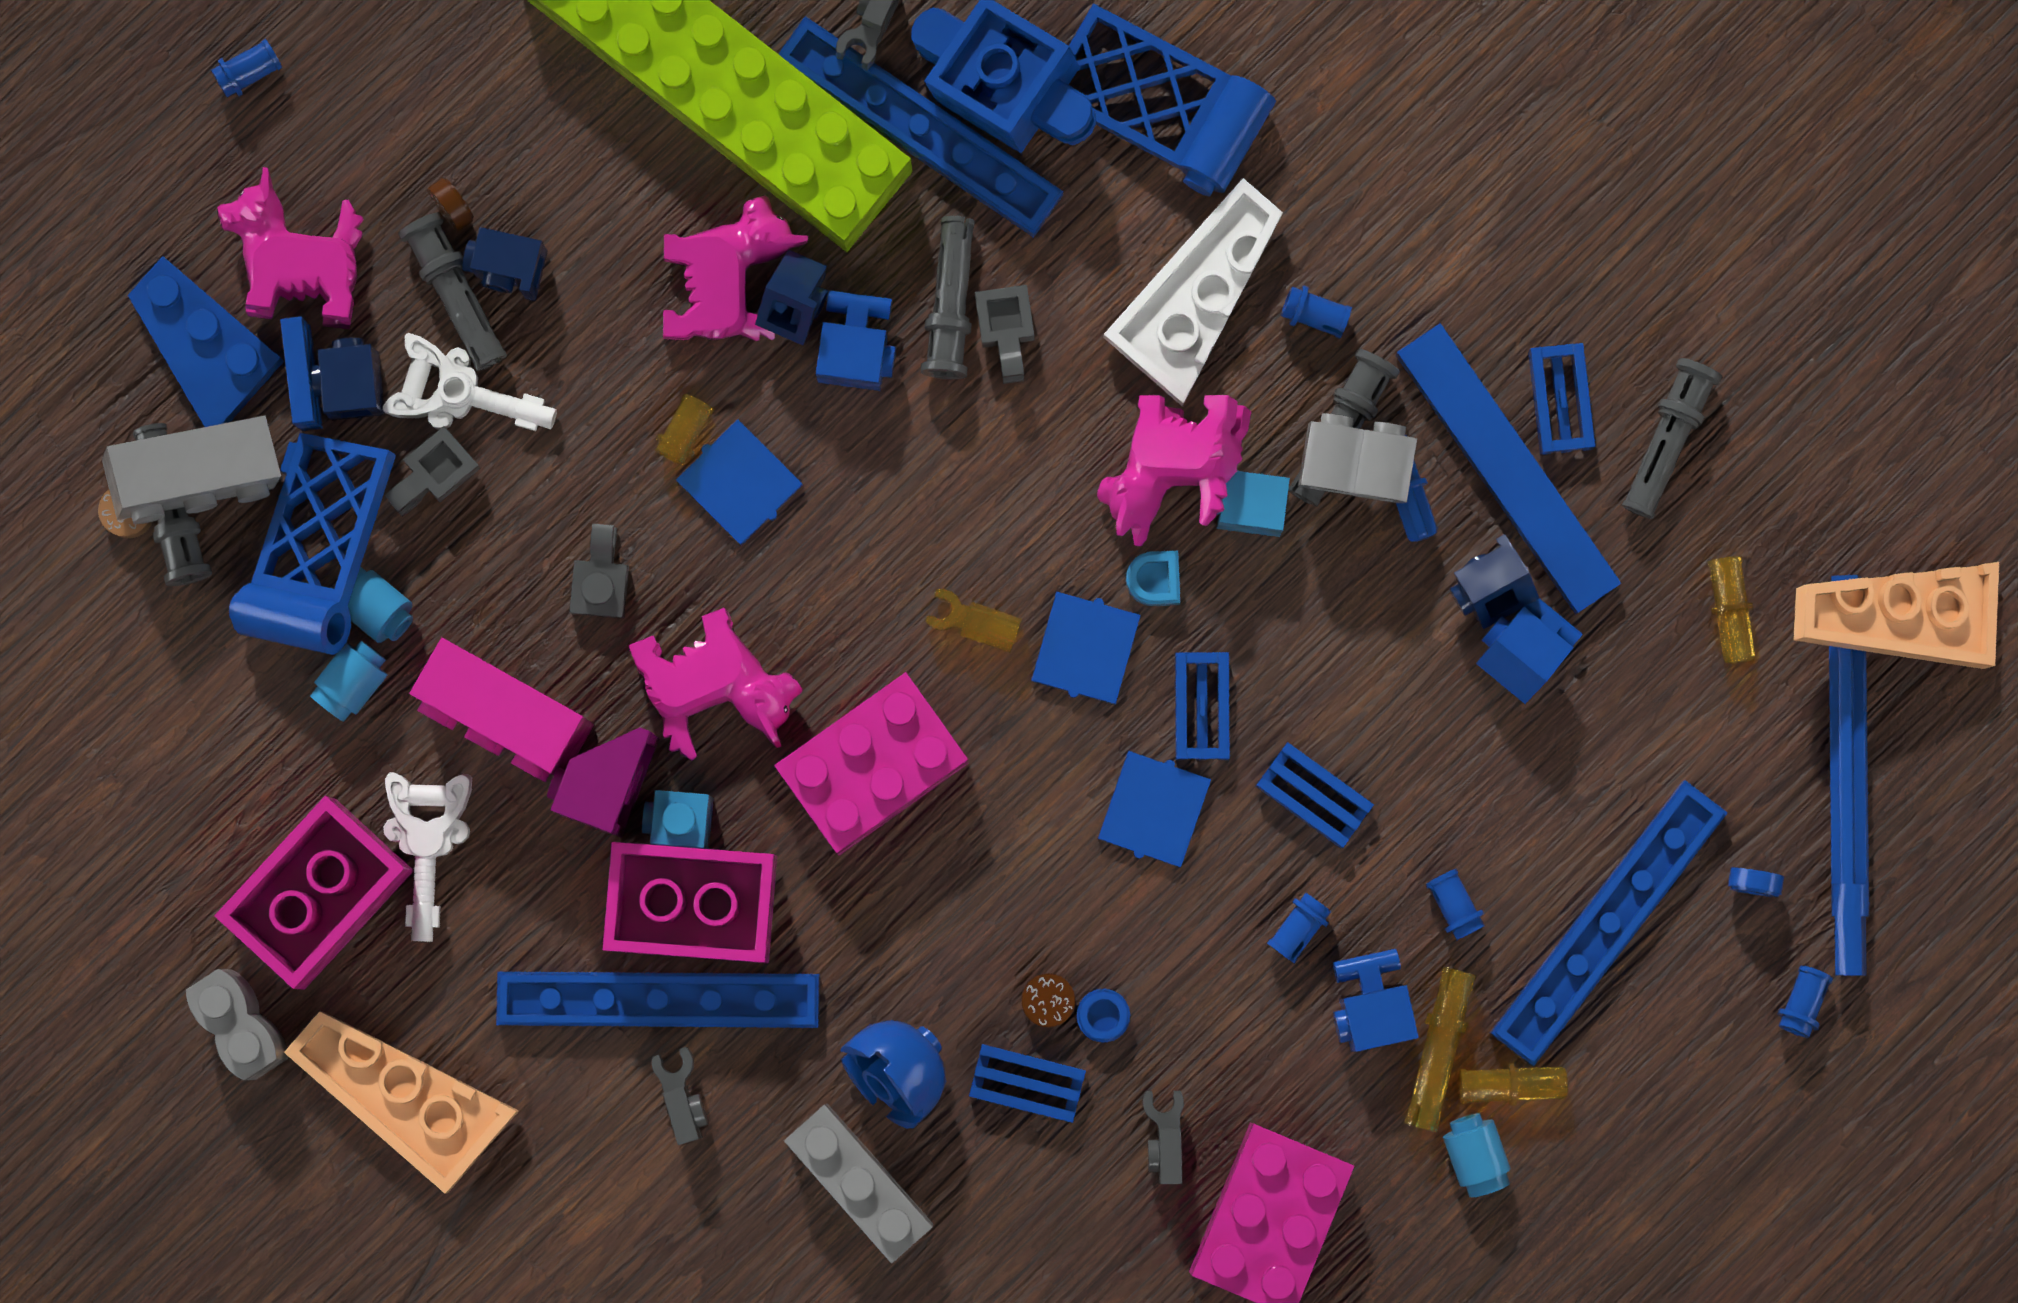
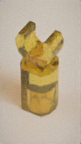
[925,589,1022,653]

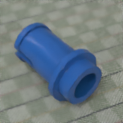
[211,39,282,98]
[1281,285,1352,339]
[1426,868,1485,941]
[1267,893,1332,964]
[1777,965,1833,1038]

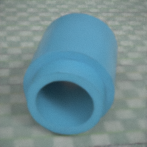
[348,567,413,643]
[310,641,388,722]
[1443,1113,1511,1198]

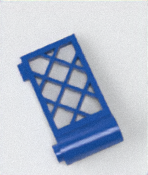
[1069,3,1276,197]
[229,433,396,655]

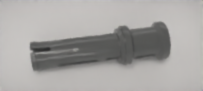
[398,212,507,371]
[920,216,975,379]
[1288,349,1400,507]
[1621,358,1723,519]
[133,423,212,586]

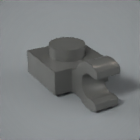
[836,0,900,70]
[975,285,1035,384]
[385,426,480,517]
[569,524,629,619]
[652,1047,708,1145]
[1142,1090,1184,1184]

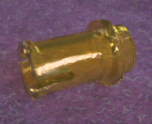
[655,394,714,465]

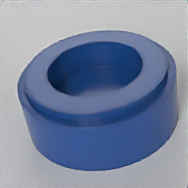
[1728,867,1784,897]
[1076,989,1130,1042]

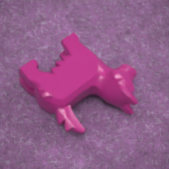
[217,167,364,329]
[663,195,808,341]
[1097,395,1252,546]
[629,608,803,760]

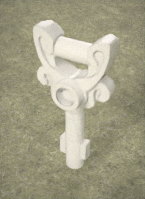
[383,333,557,431]
[383,772,472,942]

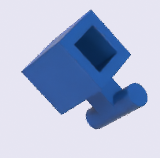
[816,290,896,391]
[1476,598,1583,704]
[1333,949,1419,1052]

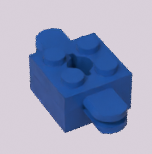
[911,0,1096,153]

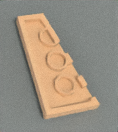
[1794,562,1999,669]
[284,1011,519,1194]

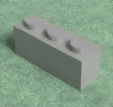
[102,415,281,524]
[784,1103,934,1264]

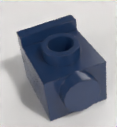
[463,227,548,301]
[755,249,828,345]
[1449,534,1539,629]

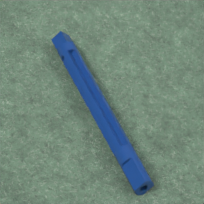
[1829,575,1869,976]

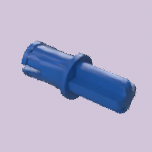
[1395,434,1438,542]

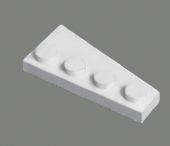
[1103,178,1283,407]

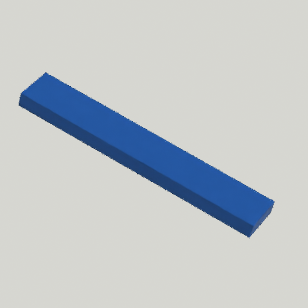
[778,16,1064,238]
[1395,323,1621,615]
[1489,780,1727,1066]
[496,972,820,1028]

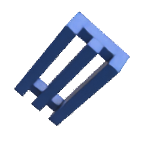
[280,316,323,431]
[1528,343,1595,455]
[1175,652,1230,760]
[1255,742,1374,849]
[969,1044,1086,1123]

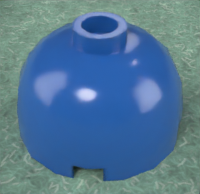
[841,1020,946,1129]

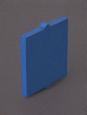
[676,419,803,546]
[1031,591,1140,705]
[1098,751,1211,868]

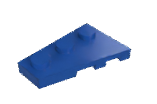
[128,256,284,427]

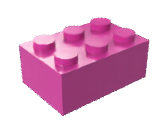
[409,637,594,782]
[774,672,969,856]
[214,795,414,990]
[602,842,777,963]
[1189,1122,1354,1303]

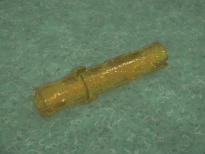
[1404,967,1477,1132]

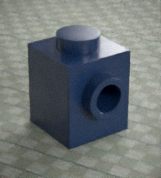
[311,338,385,421]

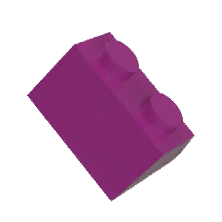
[547,727,660,838]

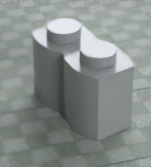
[1298,413,1417,504]
[186,969,288,1080]

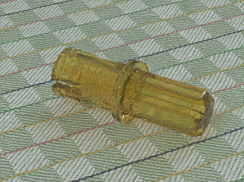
[1708,556,1755,664]
[1459,1063,1568,1106]

